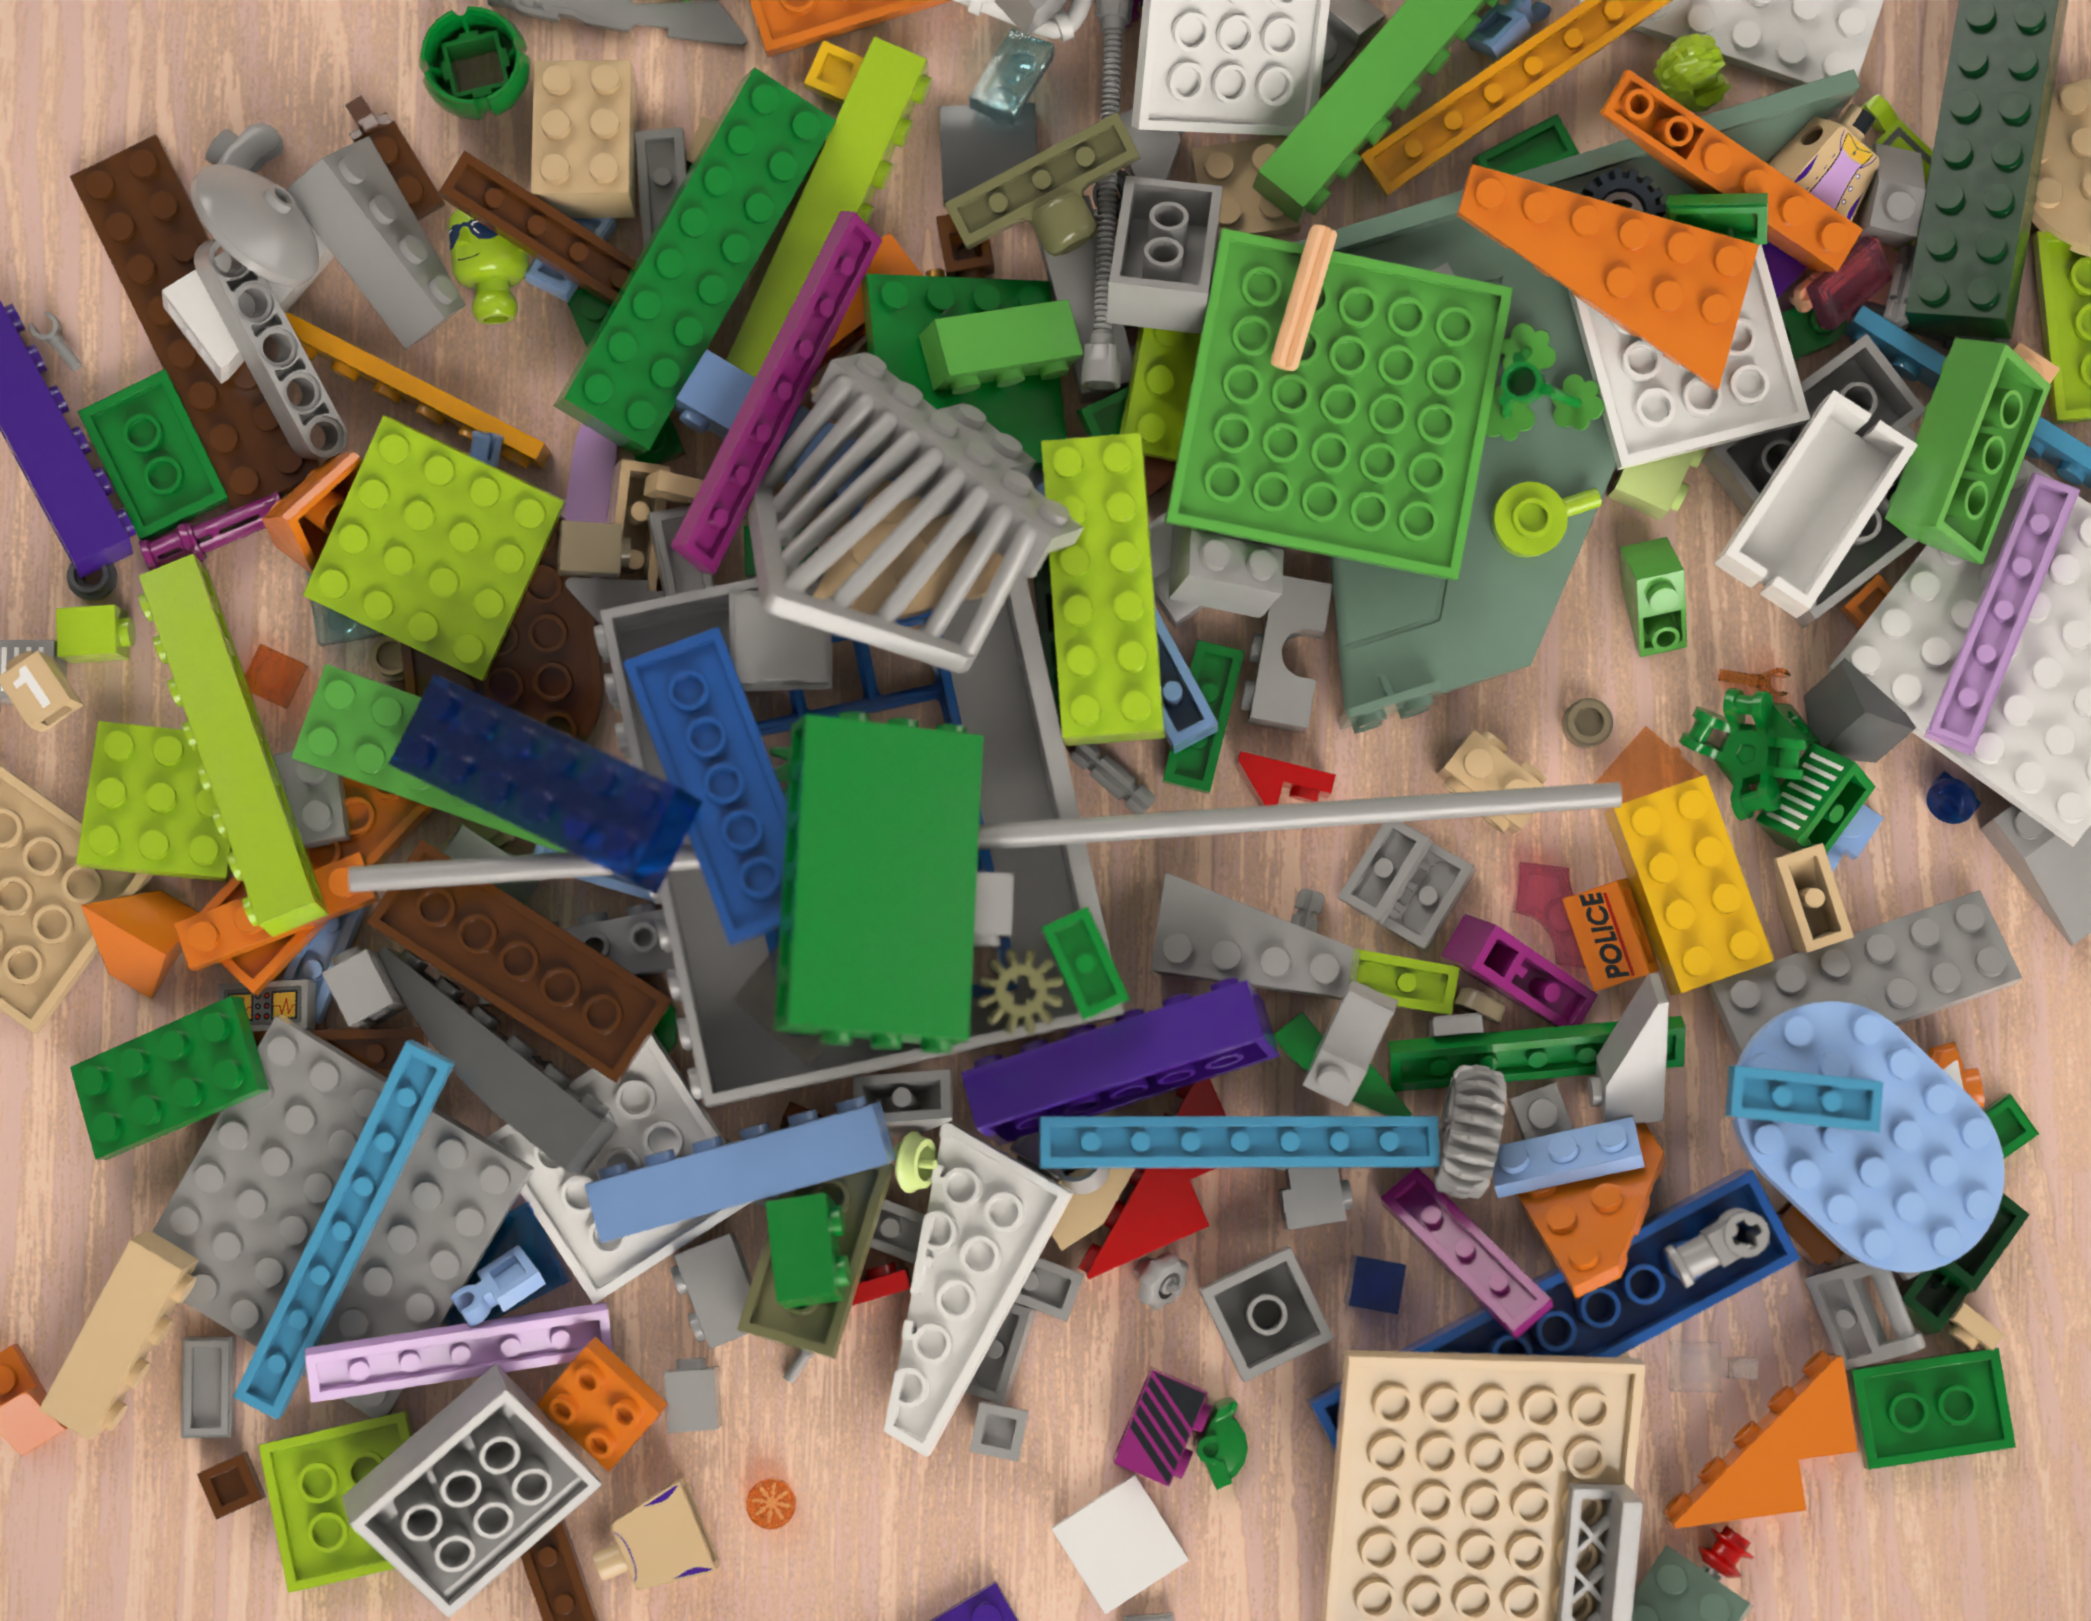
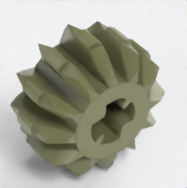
[978,949,1063,1035]

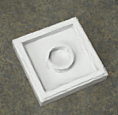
[1051,1474,1189,1614]

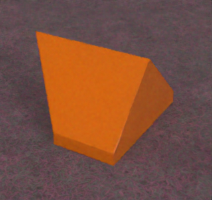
[81,890,199,999]

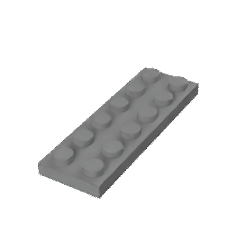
[1707,890,2022,1059]

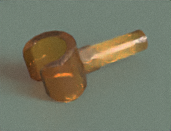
[1718,668,1791,699]

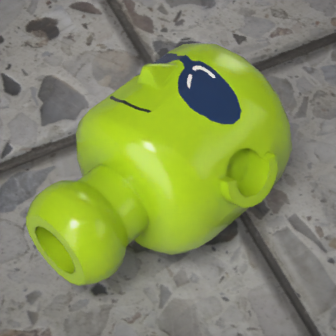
[448,209,529,325]

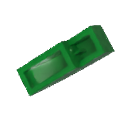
[1274,1012,1412,1116]

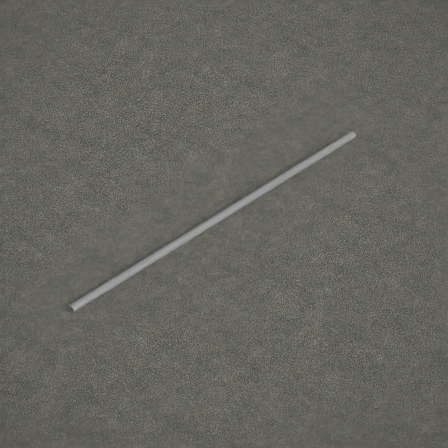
[348,782,1622,892]

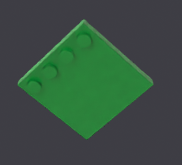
[861,274,1067,470]

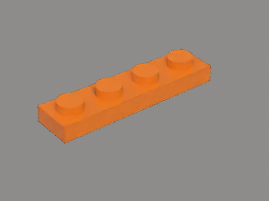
[174,852,380,972]

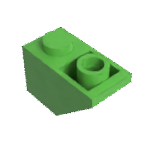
[1620,537,1687,658]

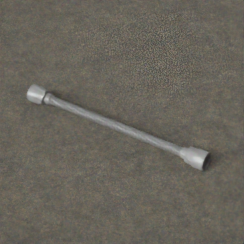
[1081,0,1134,391]

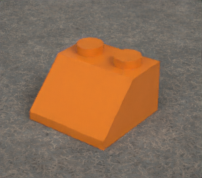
[261,452,362,574]

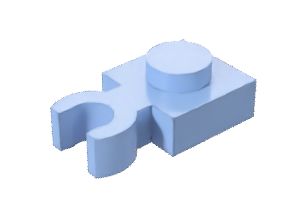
[450,1244,546,1327]

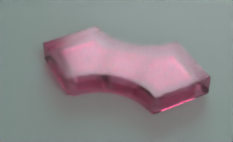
[1513,862,1586,969]

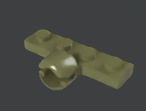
[944,112,1141,256]

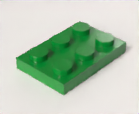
[77,369,229,540]
[1848,1347,2016,1470]

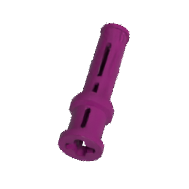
[139,491,283,571]

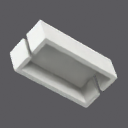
[1714,390,1918,618]

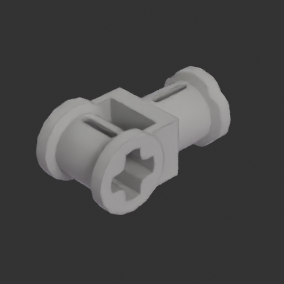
[1664,1208,1770,1288]

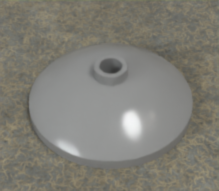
[190,164,319,286]

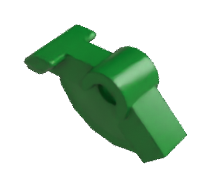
[1194,1397,1248,1490]

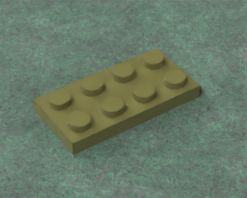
[737,1163,894,1359]

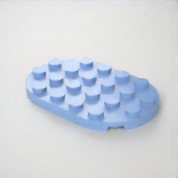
[1732,1001,2004,1272]

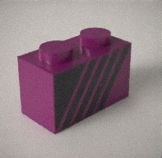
[1113,1367,1212,1487]

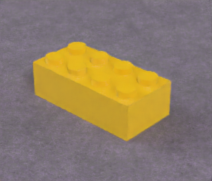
[1604,775,1774,996]

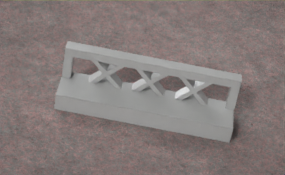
[1556,1484,1643,1621]

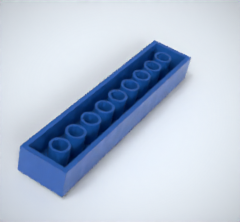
[1307,1169,1801,1454]

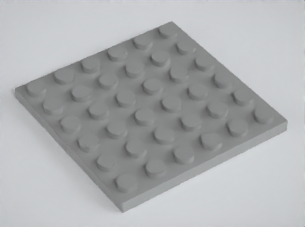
[152,1014,534,1418]

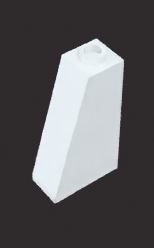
[162,224,335,384]

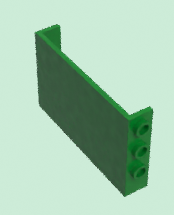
[774,712,983,1054]

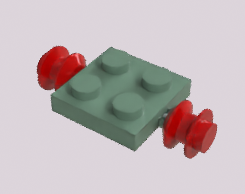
[1632,1526,1754,1621]

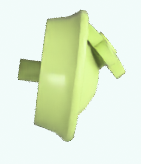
[893,1132,938,1193]

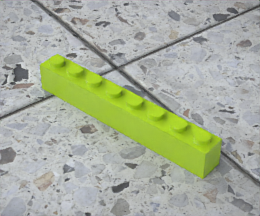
[726,36,933,378]
[138,554,329,937]

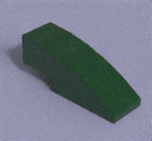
[1898,1193,2030,1336]

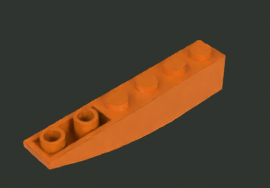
[1600,69,1863,272]

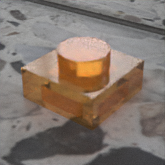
[245,643,308,709]

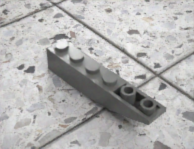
[378,946,618,1175]

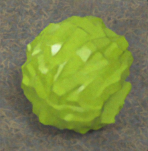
[1653,33,1731,112]

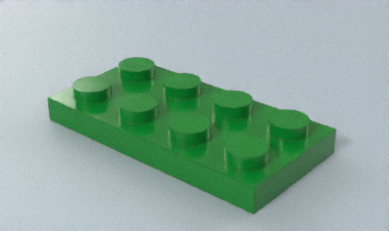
[70,996,269,1160]

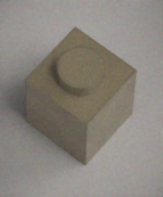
[557,520,631,579]

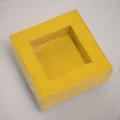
[804,40,864,105]

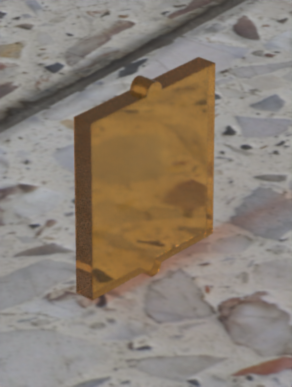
[1594,726,1703,803]

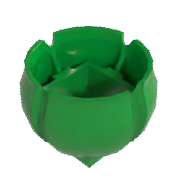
[419,6,531,120]

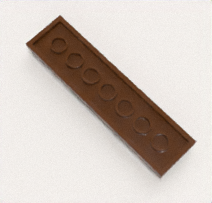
[69,134,321,510]

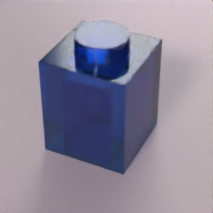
[1343,1254,1406,1314]

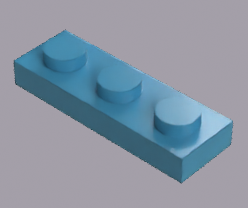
[1725,1065,1884,1132]

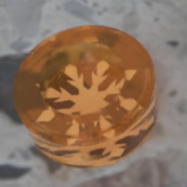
[746,1477,797,1529]

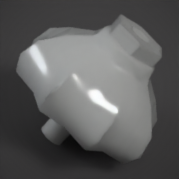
[1133,1252,1189,1311]

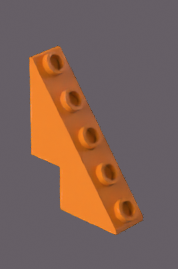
[1663,1350,1858,1529]

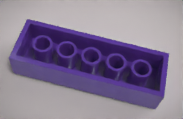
[961,978,1280,1146]

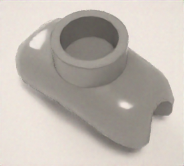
[205,123,283,173]

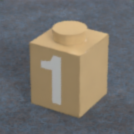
[0,650,84,733]

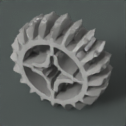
[1433,1064,1507,1199]

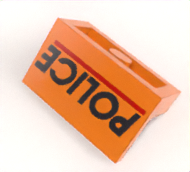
[1562,878,1660,992]

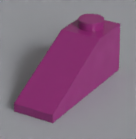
[1440,914,1598,1027]

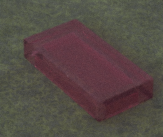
[1806,237,1892,330]

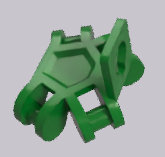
[1679,688,1819,821]

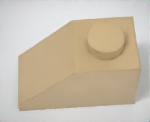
[1774,843,1854,953]

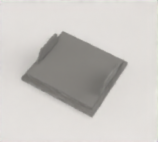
[729,589,832,691]

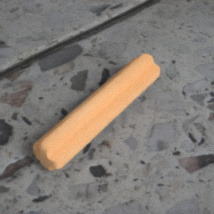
[1271,225,1337,371]

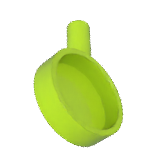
[1491,482,1602,558]

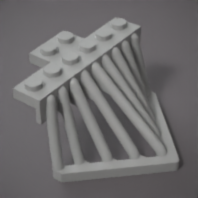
[747,352,1083,674]

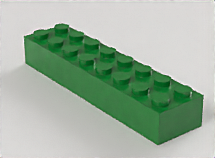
[553,67,837,457]

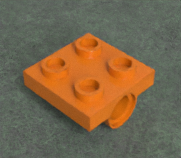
[536,1336,669,1472]

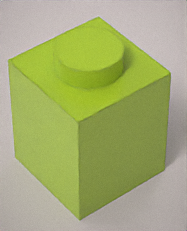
[56,605,136,664]

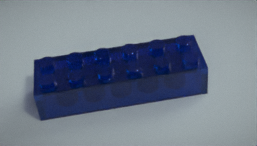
[388,673,703,895]

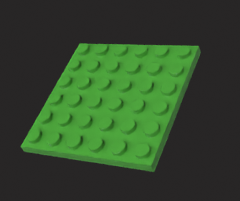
[1164,228,1513,581]

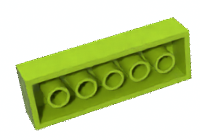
[1041,433,1165,746]

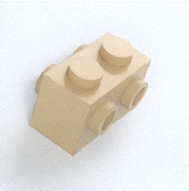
[1437,730,1547,834]

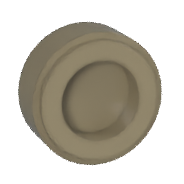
[1562,698,1613,748]
[1454,987,1506,1024]

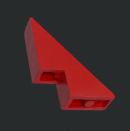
[1078,1079,1226,1280]

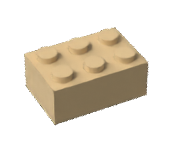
[531,59,638,219]

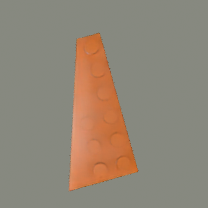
[1456,164,1759,391]

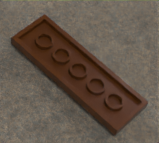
[366,839,673,1084]

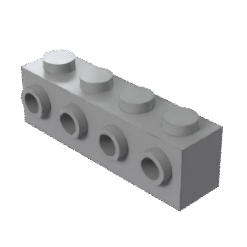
[478,903,675,1007]

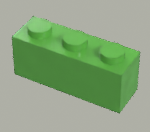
[919,299,1083,394]

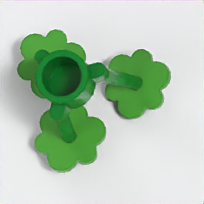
[1486,323,1605,441]

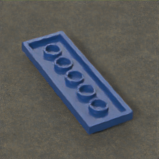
[622,626,787,947]

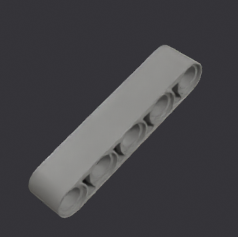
[194,239,347,460]

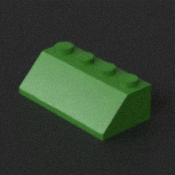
[1885,338,2051,565]

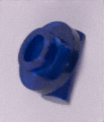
[1926,770,1982,824]

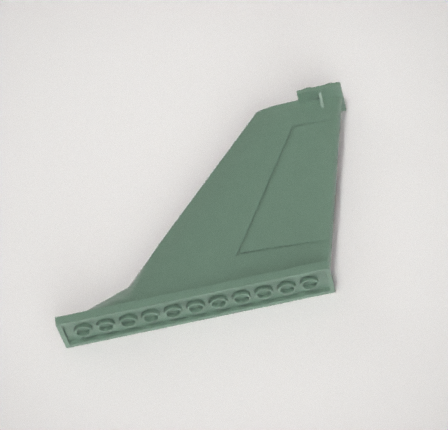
[1296,69,1860,734]

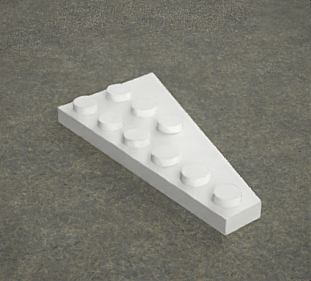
[884,1121,1074,1457]

